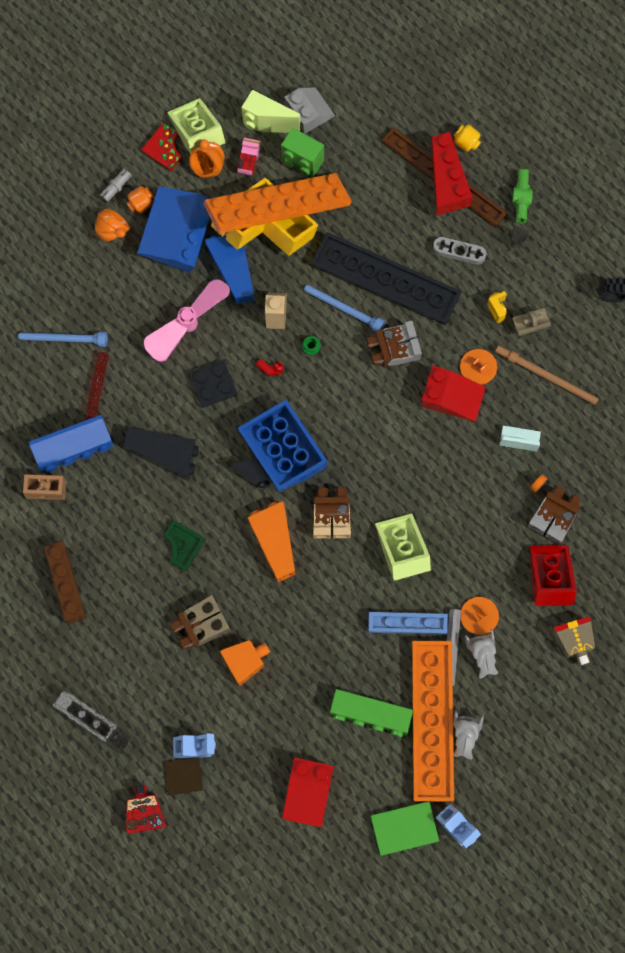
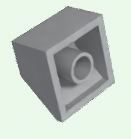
[284,87,335,134]

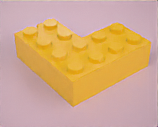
[211,178,318,256]

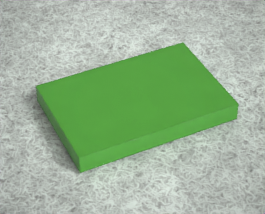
[371,802,439,856]

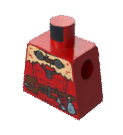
[127,785,167,834]

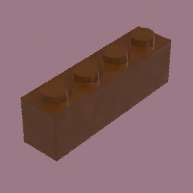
[44,541,87,624]

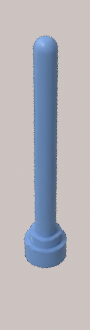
[304,285,386,332]
[17,332,108,347]

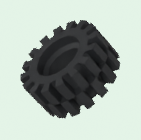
[599,277,625,303]

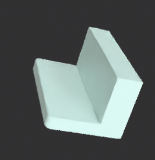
[500,426,541,452]

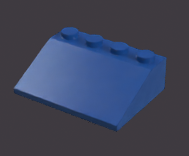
[137,186,210,273]
[238,400,328,491]

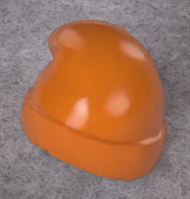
[189,139,225,178]
[95,209,130,242]

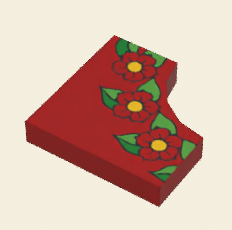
[141,123,182,172]

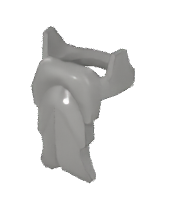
[465,628,498,679]
[453,710,484,760]

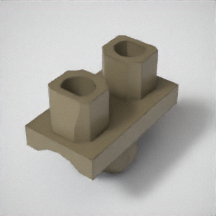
[512,308,551,336]

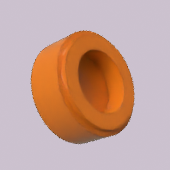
[530,474,548,493]

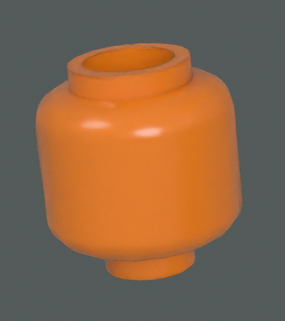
[127,186,155,214]

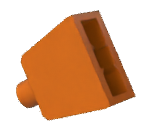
[220,640,270,686]

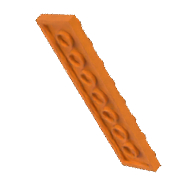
[204,173,352,234]
[412,641,454,802]

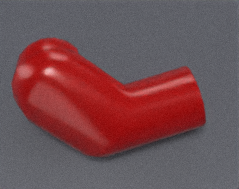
[256,359,284,376]

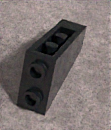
[124,428,199,481]

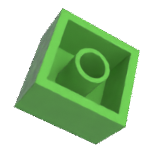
[281,128,324,177]

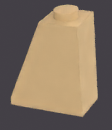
[265,292,287,329]

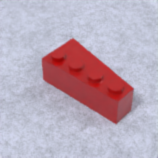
[431,132,473,216]

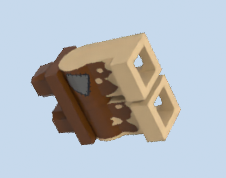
[313,487,351,539]

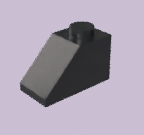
[231,459,273,488]

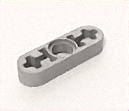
[433,237,486,265]

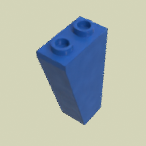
[205,236,255,304]

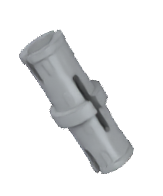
[99,168,132,203]

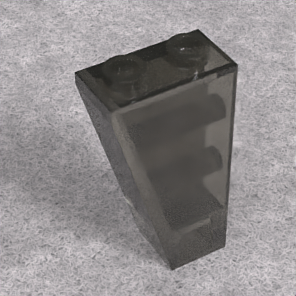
[53,690,130,753]

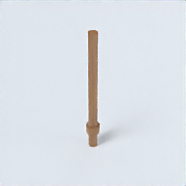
[495,345,599,405]

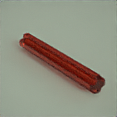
[84,352,109,421]

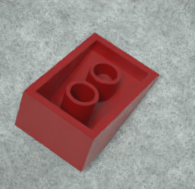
[421,365,486,422]
[530,545,577,606]
[282,758,334,828]

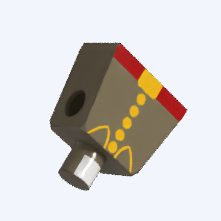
[552,616,595,666]

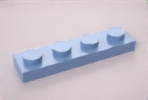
[369,612,448,635]

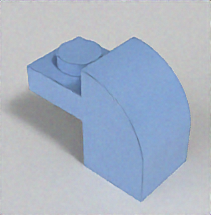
[173,734,216,758]
[436,804,481,848]

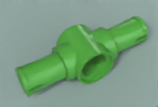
[512,169,533,224]

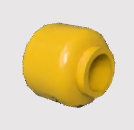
[453,124,481,152]

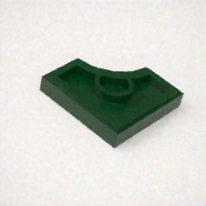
[163,520,206,572]

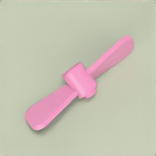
[144,280,230,362]

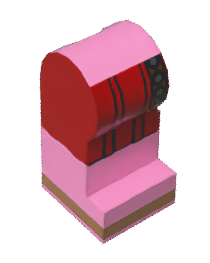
[238,138,260,176]

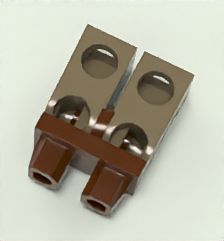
[170,595,231,649]

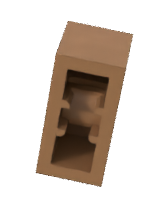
[23,474,66,500]

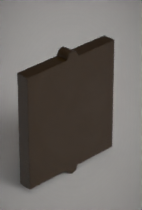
[164,758,203,795]

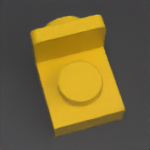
[487,291,507,324]

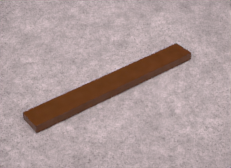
[381,127,507,228]

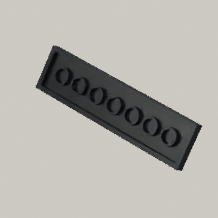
[311,232,462,326]

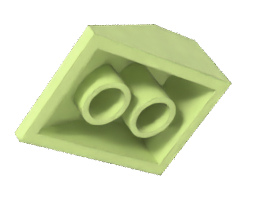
[241,90,301,133]
[168,98,225,154]
[375,514,431,581]

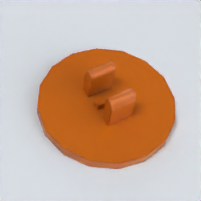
[460,349,497,385]
[460,597,499,635]

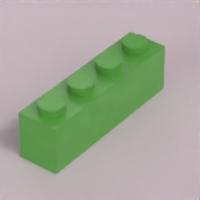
[330,689,413,737]

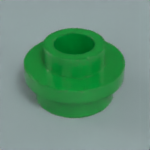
[302,336,321,355]

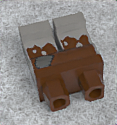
[366,321,422,368]
[528,486,581,545]

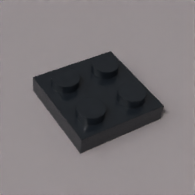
[189,360,237,408]

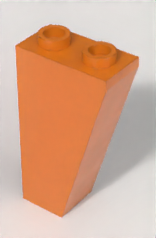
[248,501,295,583]

